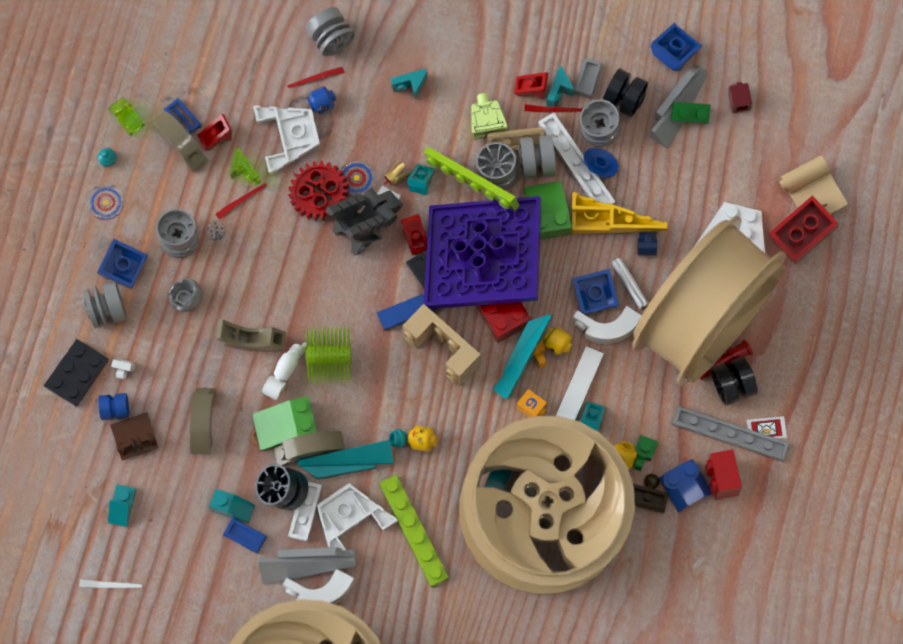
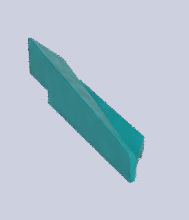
[493,314,554,400]
[297,440,394,480]

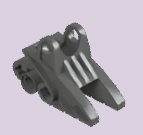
[326,189,403,256]

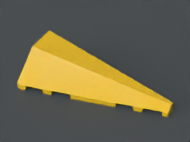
[572,192,667,235]

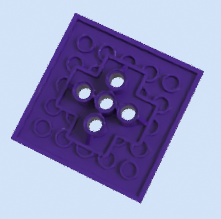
[424,196,542,309]

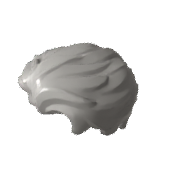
[168,278,201,312]

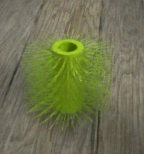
[306,326,352,384]

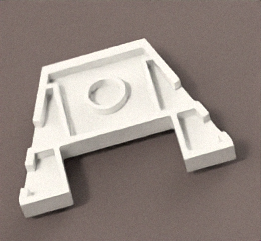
[253,105,320,175]
[696,202,765,253]
[317,484,398,550]

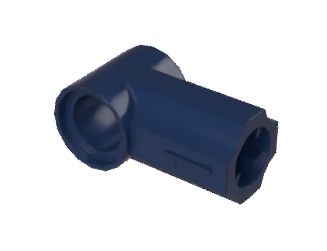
[637,218,657,256]

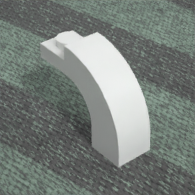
[573,306,642,344]
[283,569,355,605]

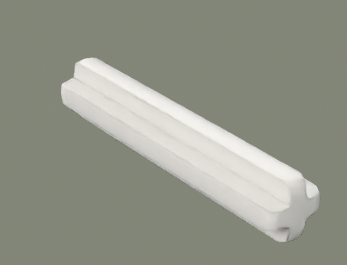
[612,258,648,309]

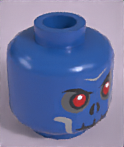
[307,86,337,114]

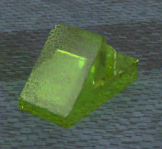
[108,97,145,136]
[230,147,261,186]

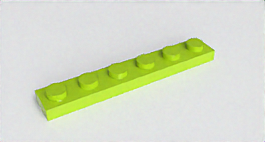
[424,147,520,211]
[379,475,449,588]

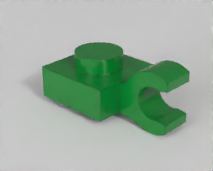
[633,435,658,471]

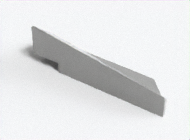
[650,64,708,148]
[258,547,356,585]

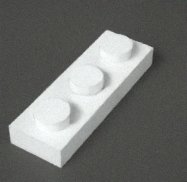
[288,482,322,543]

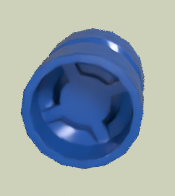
[98,393,129,420]

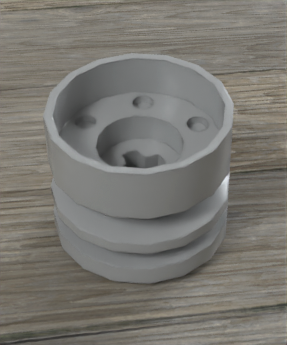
[305,7,355,56]
[580,99,620,147]
[156,209,199,258]
[84,281,127,329]

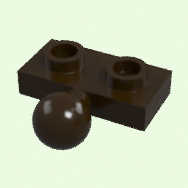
[633,474,669,513]

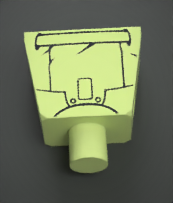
[471,93,507,140]

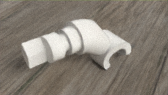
[262,342,307,400]

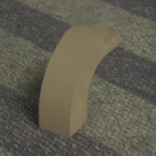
[151,111,208,172]
[215,320,286,352]
[190,387,216,454]
[274,431,345,466]

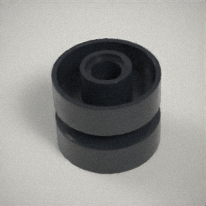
[603,68,649,117]
[711,356,758,406]
[256,464,309,511]

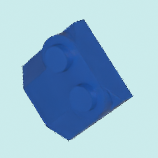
[650,22,703,71]
[97,239,148,289]
[572,269,619,315]
[659,459,711,513]

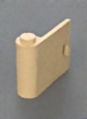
[779,155,848,215]

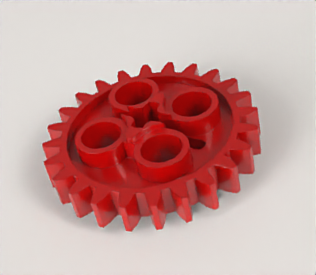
[288,161,350,221]

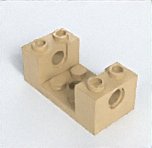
[403,304,481,386]

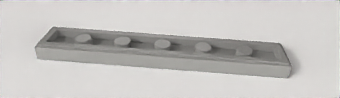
[672,406,790,462]

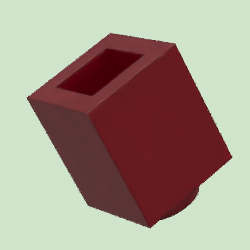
[728,82,752,113]

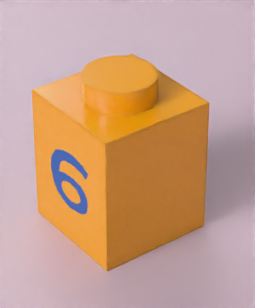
[516,389,547,418]

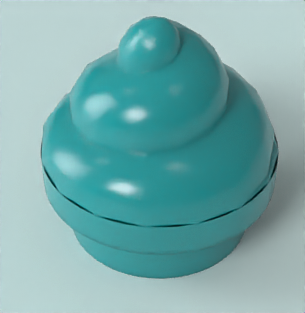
[97,148,117,167]
[389,429,408,448]

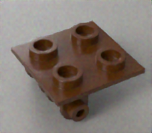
[110,412,159,460]

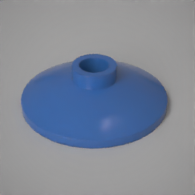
[583,148,619,178]

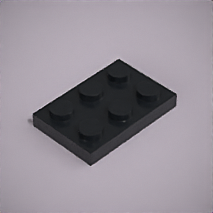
[44,339,109,407]

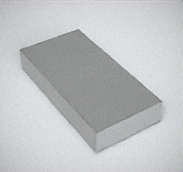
[574,58,602,98]

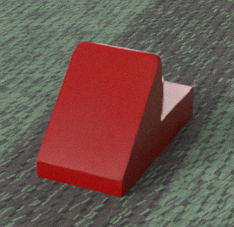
[514,72,549,99]
[197,114,232,151]
[401,214,427,255]

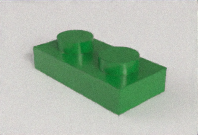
[671,101,711,123]

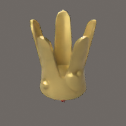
[384,159,411,186]

